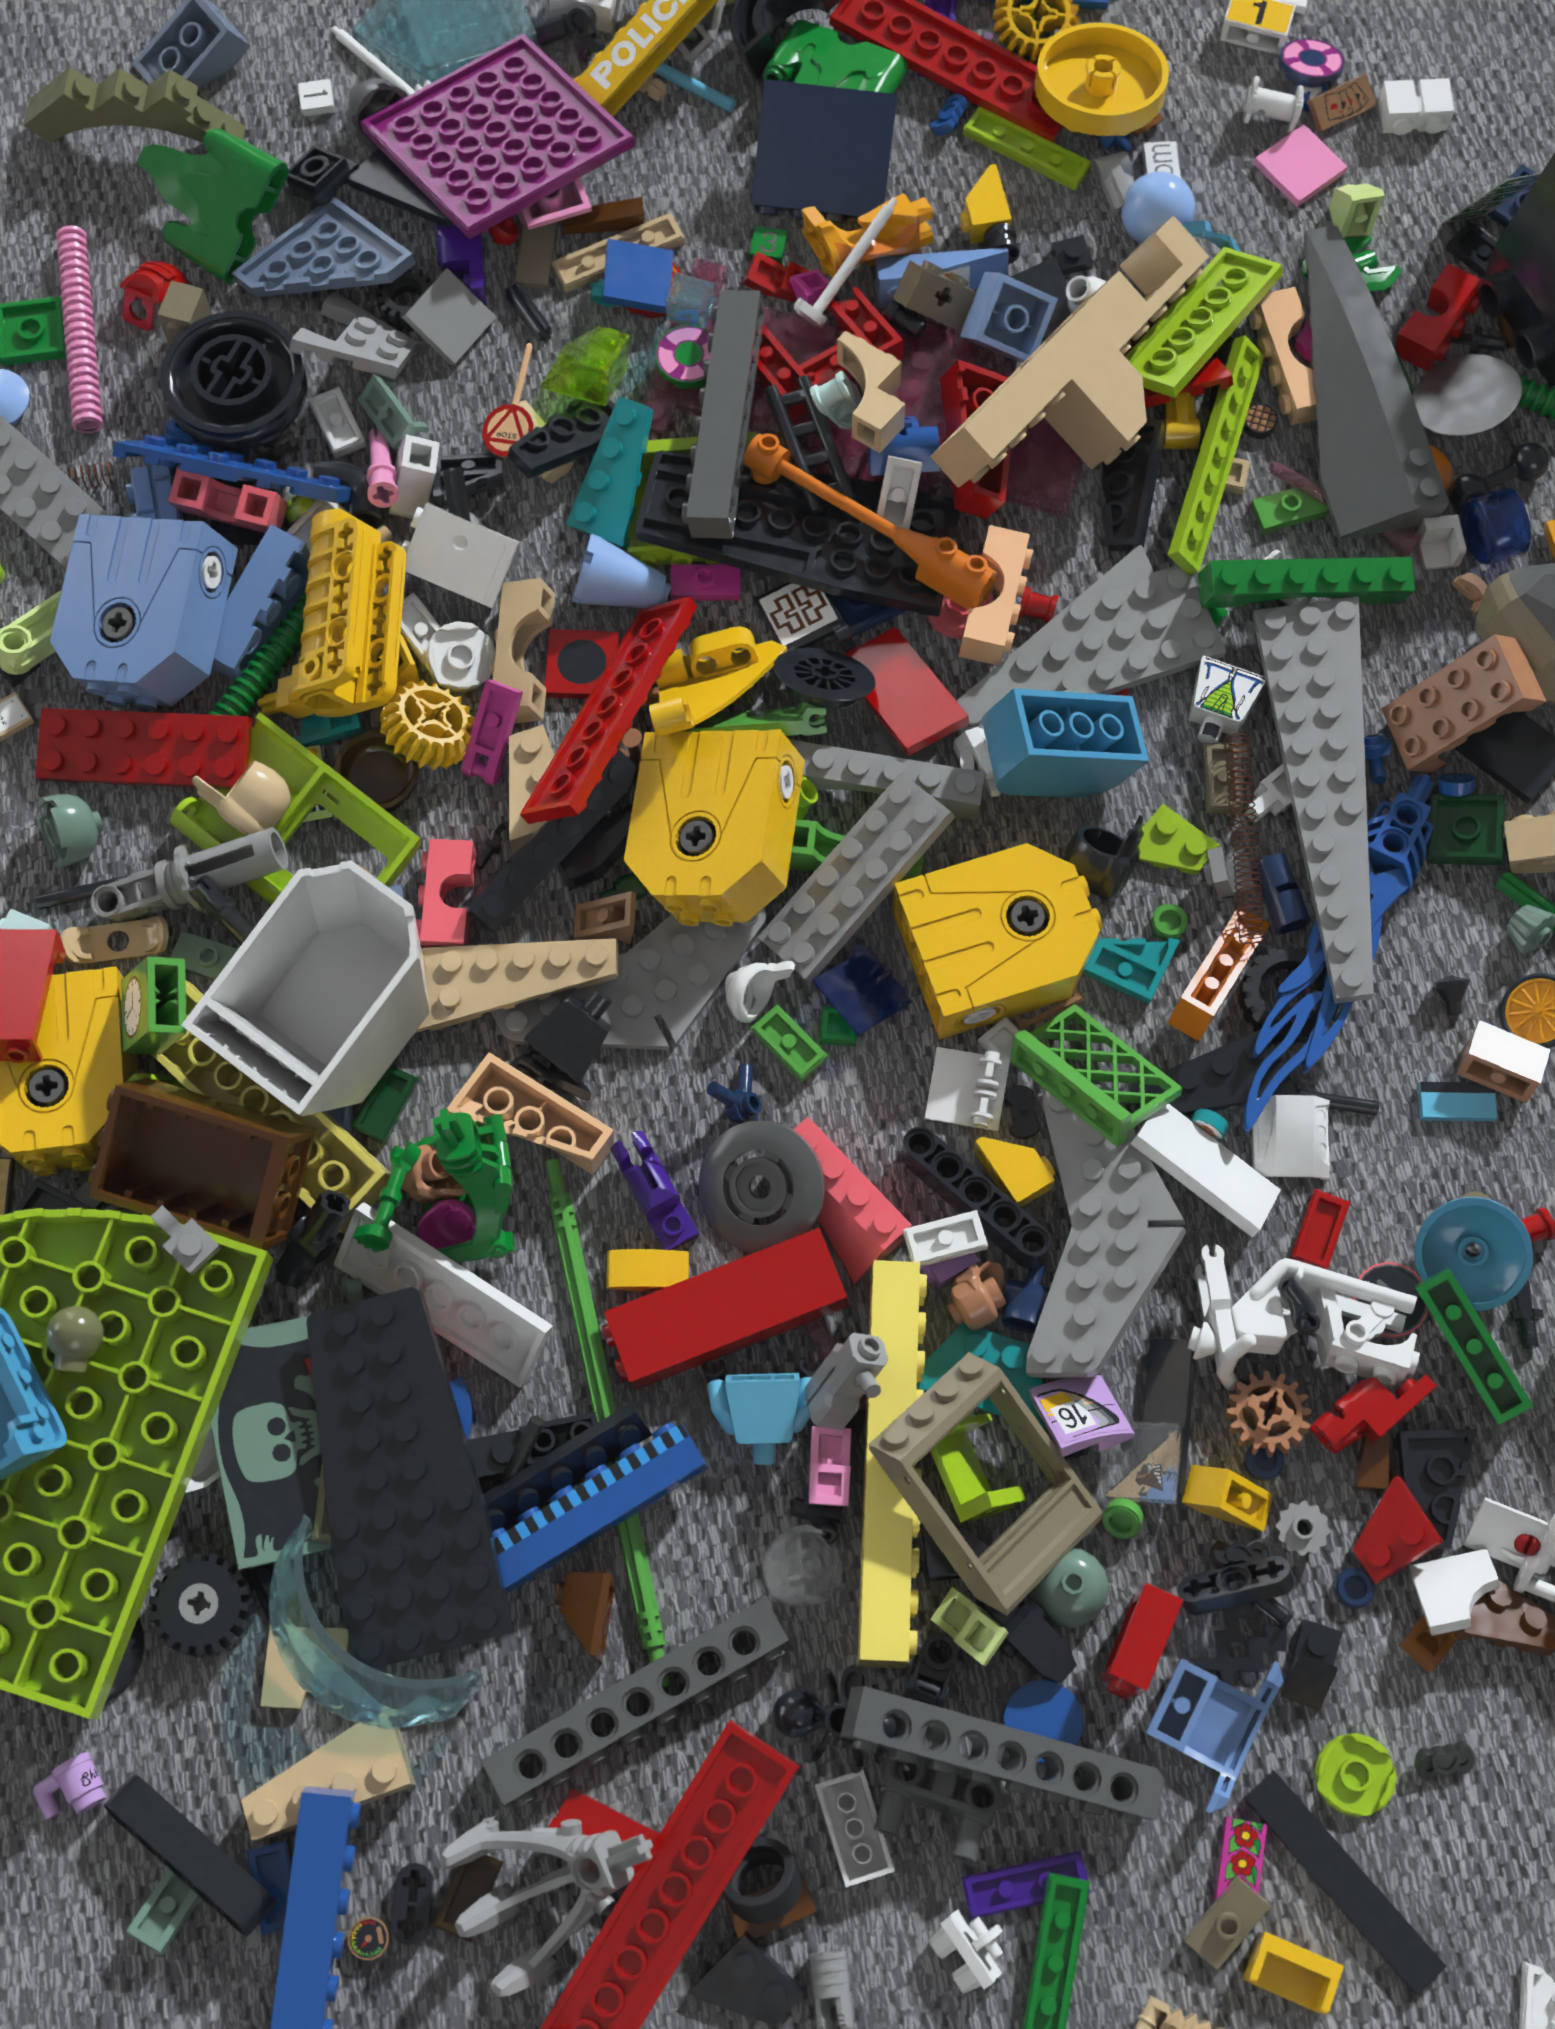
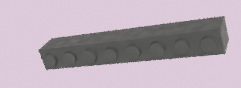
[682,290,765,539]

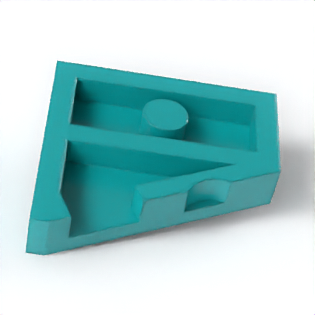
[1083,938,1180,1005]

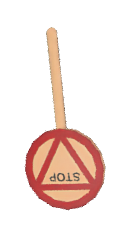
[482,343,535,458]

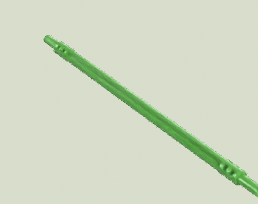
[545,1159,671,1688]

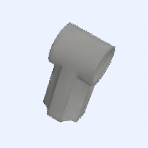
[1091,151,1133,219]

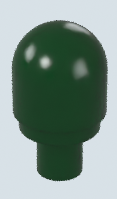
[599,872,649,901]

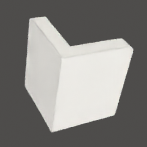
[1416,514,1466,570]

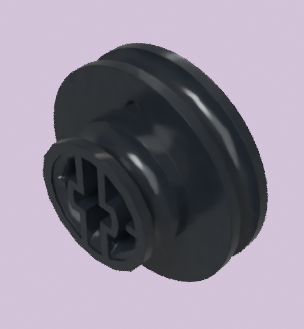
[161,311,308,450]

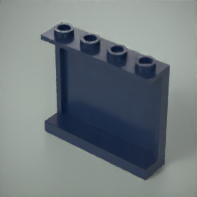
[751,79,898,225]

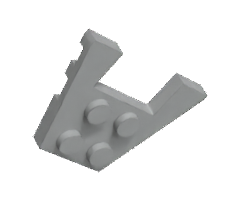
[289,292,417,379]

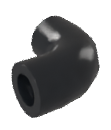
[313,460,383,529]

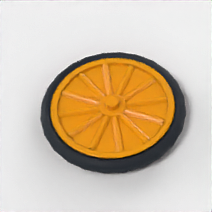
[1500,973,1555,1049]

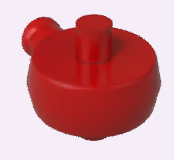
[488,217,519,246]

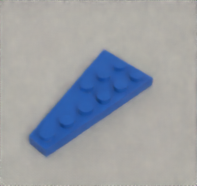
[112,434,351,503]

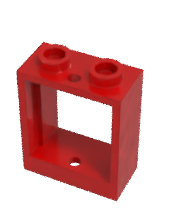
[1100,1583,1184,1700]

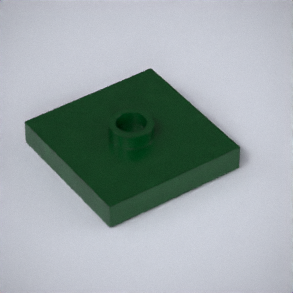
[1428,794,1505,866]

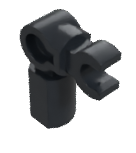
[534,5,606,62]

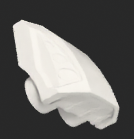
[1251,1095,1330,1180]

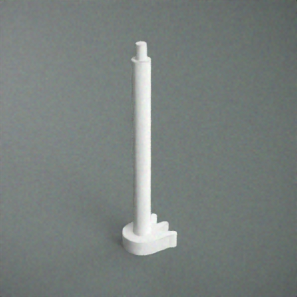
[331,26,431,96]
[794,197,898,328]

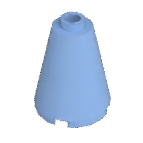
[571,534,671,608]

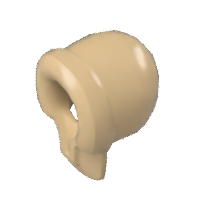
[191,761,291,836]

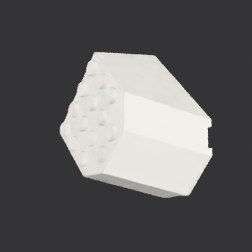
[181,861,430,1116]

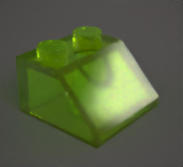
[542,326,630,407]

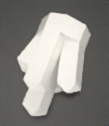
[953,727,1002,797]

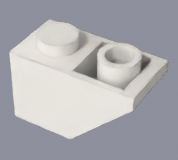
[388,434,440,519]

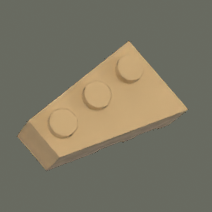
[509,724,554,854]

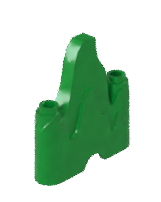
[764,19,908,94]
[136,128,288,285]

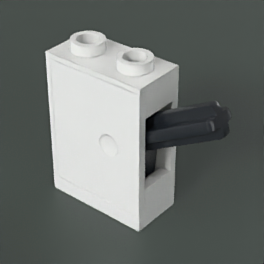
[402,467,519,608]

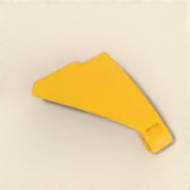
[649,626,788,737]

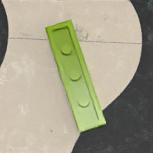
[962,106,1091,191]

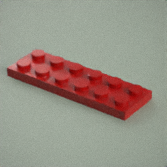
[35,708,253,789]

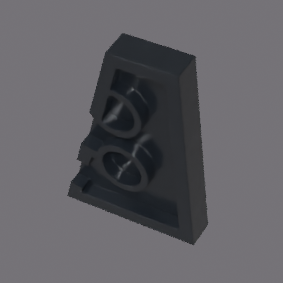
[1396,1429,1477,1551]

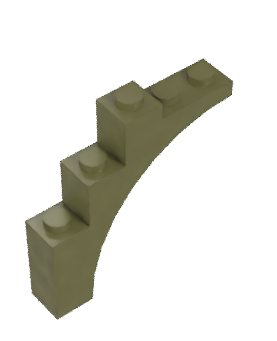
[23,67,246,143]

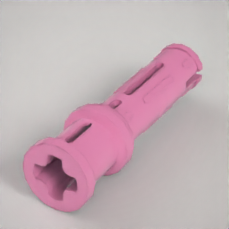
[366,428,399,508]

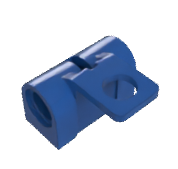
[867,416,940,476]

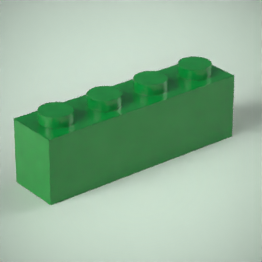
[1415,1267,1533,1425]

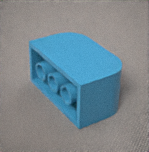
[981,688,1149,798]

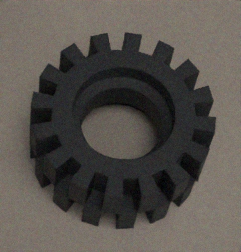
[375,268,433,332]

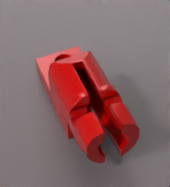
[1310,1374,1437,1455]

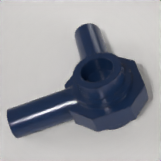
[707,1064,762,1124]

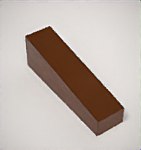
[562,196,645,235]
[1352,1431,1389,1492]

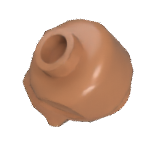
[402,1144,467,1204]
[947,1259,1007,1331]

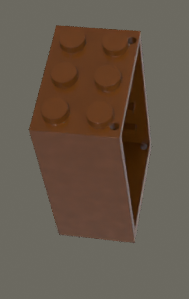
[88,1077,316,1250]

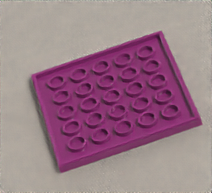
[360,34,635,239]

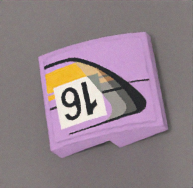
[1029,1375,1135,1457]

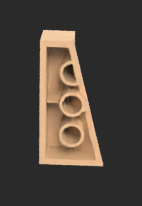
[447,1052,614,1175]

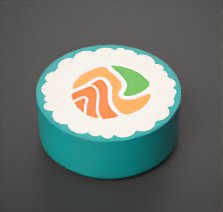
[1191,1109,1229,1142]

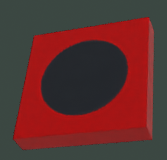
[545,629,620,699]

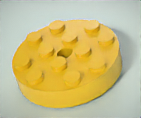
[1035,23,1169,136]

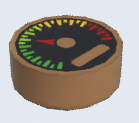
[348,1917,391,1960]

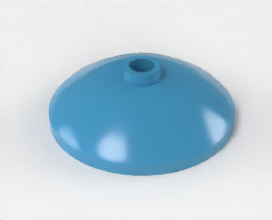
[1414,1197,1533,1311]

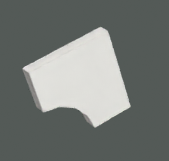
[1409,1549,1499,1636]

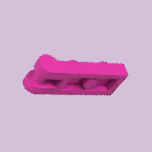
[461,679,523,786]

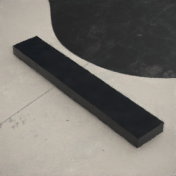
[1243,1770,1447,1995]

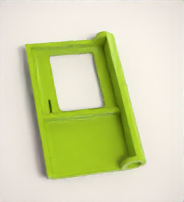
[170,712,421,905]

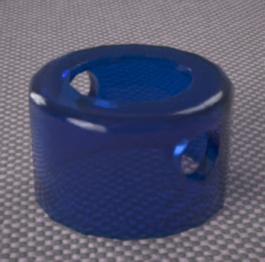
[1461,488,1531,565]

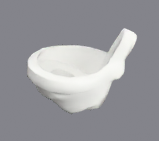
[725,961,795,1023]

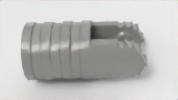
[809,1950,854,2029]

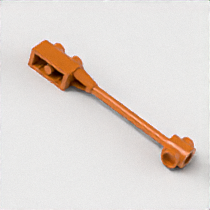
[742,434,997,610]

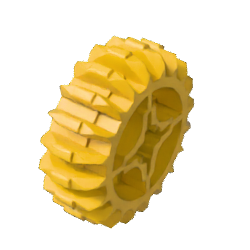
[992,0,1080,64]
[379,680,475,771]

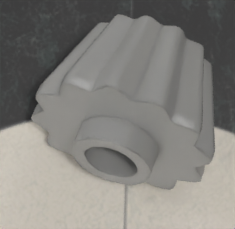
[1275,1501,1331,1556]

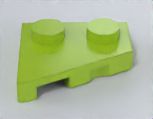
[1138,804,1220,875]

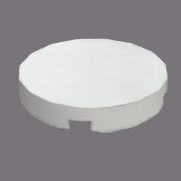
[425,621,495,693]

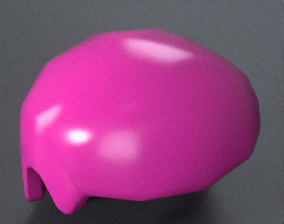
[417,1198,476,1250]

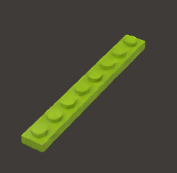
[1168,335,1265,575]

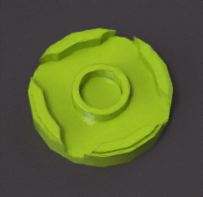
[1314,1733,1397,1817]

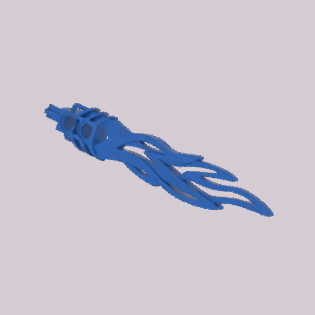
[1243,774,1435,1132]

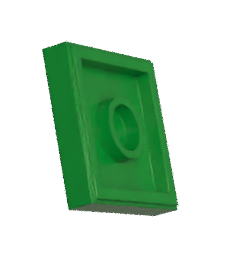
[0,296,67,366]

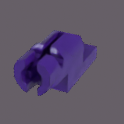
[436,224,487,306]
[610,1131,699,1250]

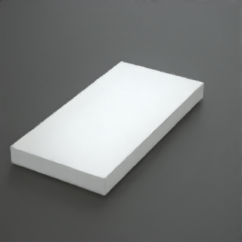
[1130,1104,1281,1237]

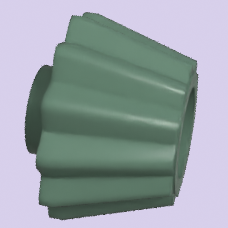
[1506,904,1555,955]

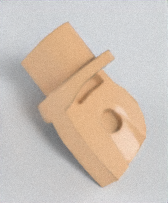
[1451,573,1487,613]

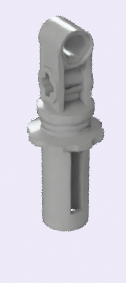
[90,827,288,923]

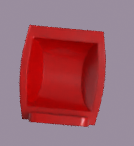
[120,261,190,331]

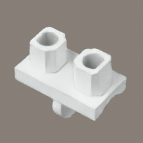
[929,1909,1003,1993]

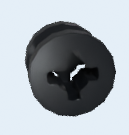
[984,223,1020,265]

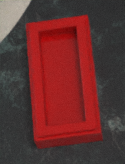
[1290,1189,1350,1270]

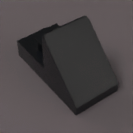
[1281,1619,1343,1710]

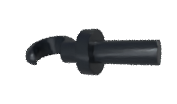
[475,821,509,870]

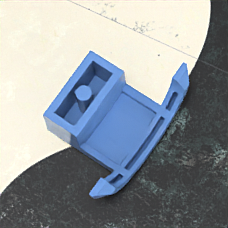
[1145,1659,1283,1813]

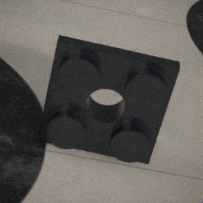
[282,145,359,206]

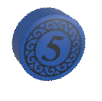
[1438,773,1475,797]

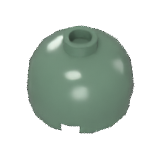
[37,794,103,868]
[1030,1548,1109,1629]

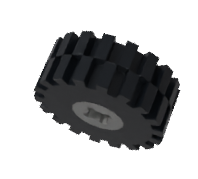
[149,1553,256,1658]

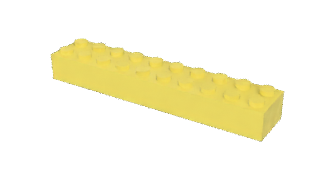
[857,1260,927,1669]

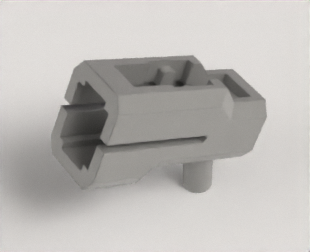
[805,1333,888,1430]

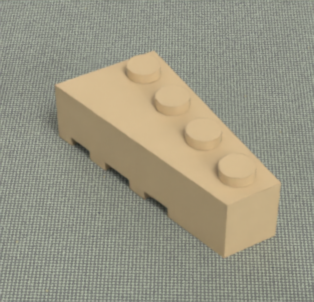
[241,1704,416,1842]

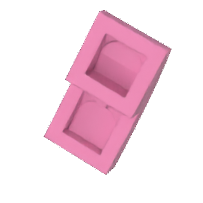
[808,1426,851,1507]

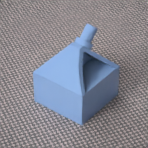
[960,272,1058,363]

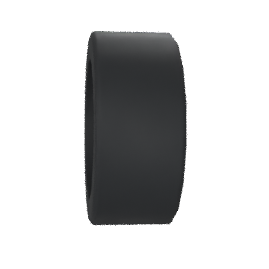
[723,1837,802,1924]

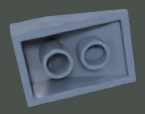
[132,0,251,89]

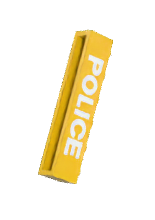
[574,0,719,117]

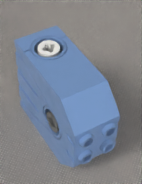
[50,514,238,710]

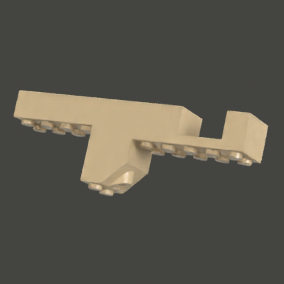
[930,215,1209,488]

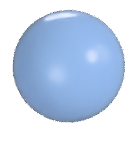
[1121,171,1196,244]

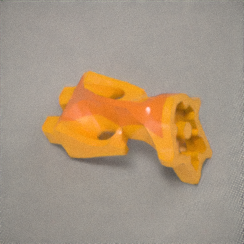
[801,193,933,278]

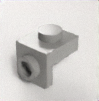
[1203,847,1254,898]

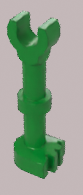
[353,1142,421,1253]

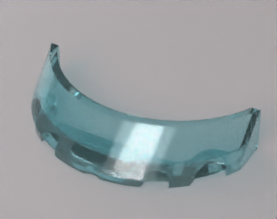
[269,1515,483,1729]

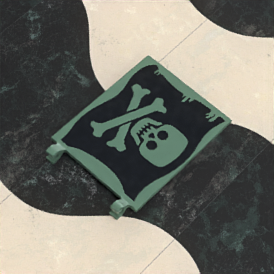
[211,1278,364,1571]

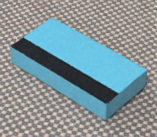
[1417,1082,1497,1121]

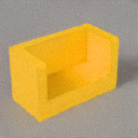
[1242,1931,1344,2015]

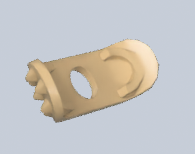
[60,916,169,964]

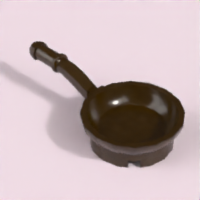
[333,658,419,812]

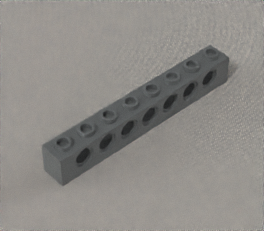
[481,1598,789,1810]
[840,1686,1166,1826]

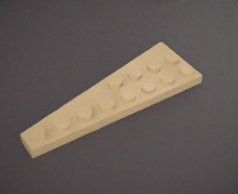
[415,938,619,1033]

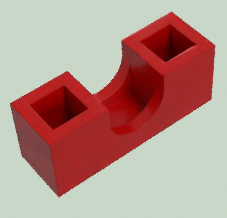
[1395,263,1481,372]

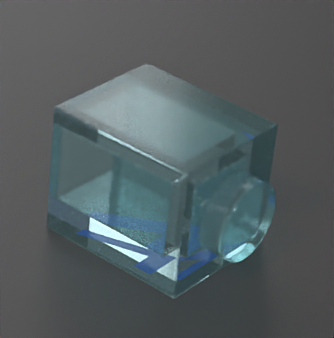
[665,272,719,328]

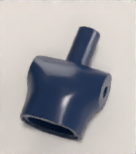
[1001,1264,1050,1333]

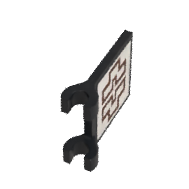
[754,582,857,653]

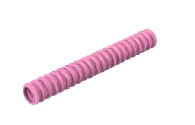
[56,226,103,434]

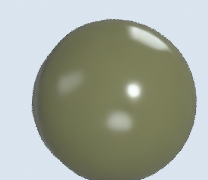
[46,1306,104,1372]

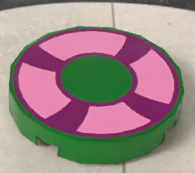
[655,325,711,389]

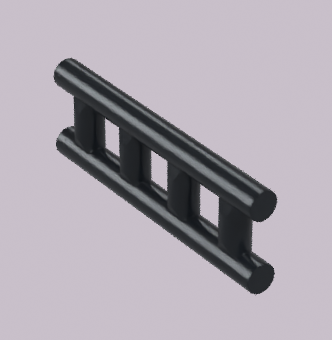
[764,375,857,515]

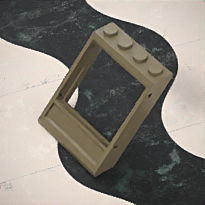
[869,1352,1103,1615]

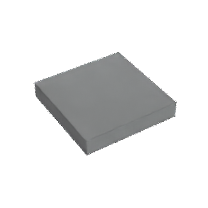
[402,268,496,366]

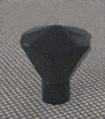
[1433,975,1470,1016]

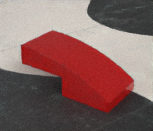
[742,251,809,303]

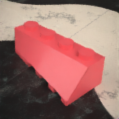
[793,1117,912,1285]

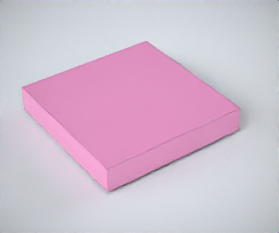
[1253,124,1348,207]

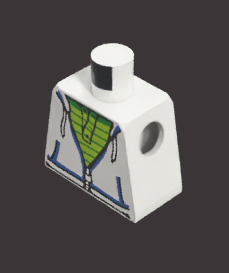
[1189,655,1267,743]

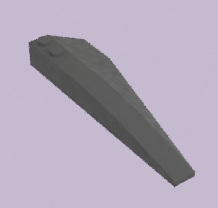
[1304,225,1449,540]

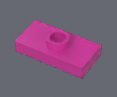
[671,564,740,601]

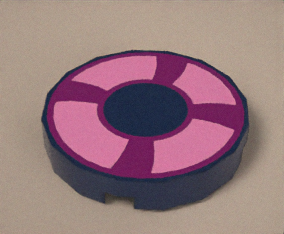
[1278,38,1344,88]

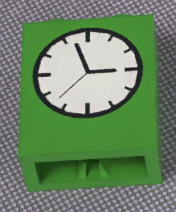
[121,956,187,1055]

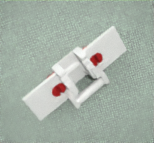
[1463,1498,1555,1603]

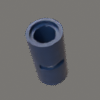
[1252,853,1311,935]

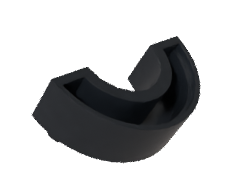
[730,0,841,80]

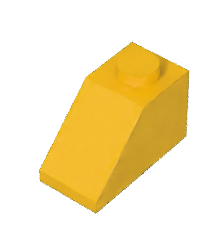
[959,164,1012,244]
[973,1137,1055,1207]
[1182,1465,1273,1532]

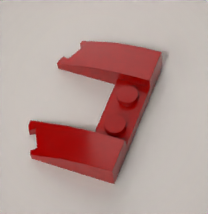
[756,287,904,421]

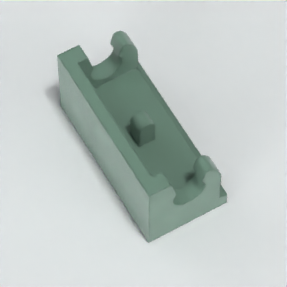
[357,374,430,449]

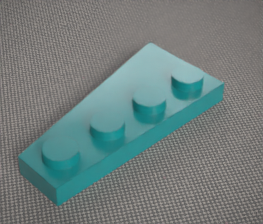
[566,396,653,550]

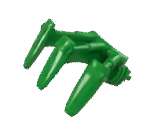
[414,1108,515,1263]

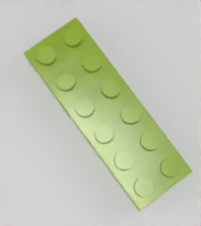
[1125,247,1283,398]

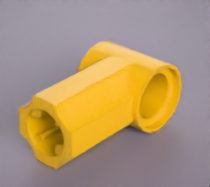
[1162,392,1200,449]

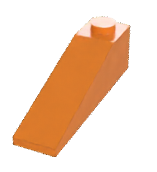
[1167,906,1271,1042]

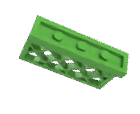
[1010,1004,1183,1147]

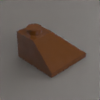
[555,1572,616,1663]

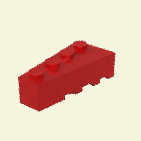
[940,359,1011,520]

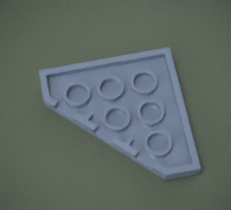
[232,196,416,298]

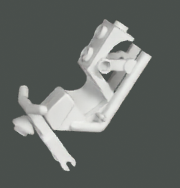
[1187,1244,1420,1391]

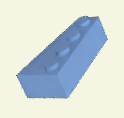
[212,524,310,680]

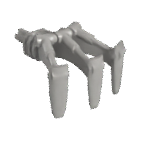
[440,1815,653,1997]

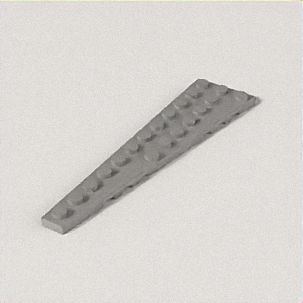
[1252,596,1374,1004]

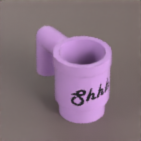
[33,1752,107,1820]

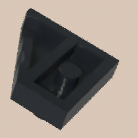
[433,453,504,507]

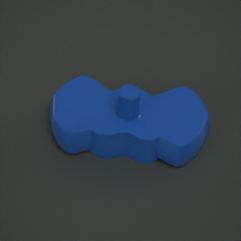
[930,94,968,136]

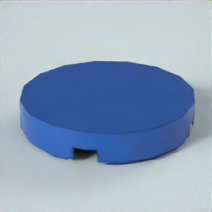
[1003,1680,1084,1763]

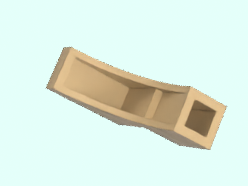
[837,331,905,453]

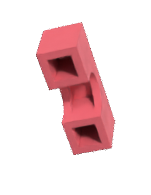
[168,468,288,533]
[416,839,476,948]

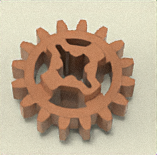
[1225,1371,1312,1458]

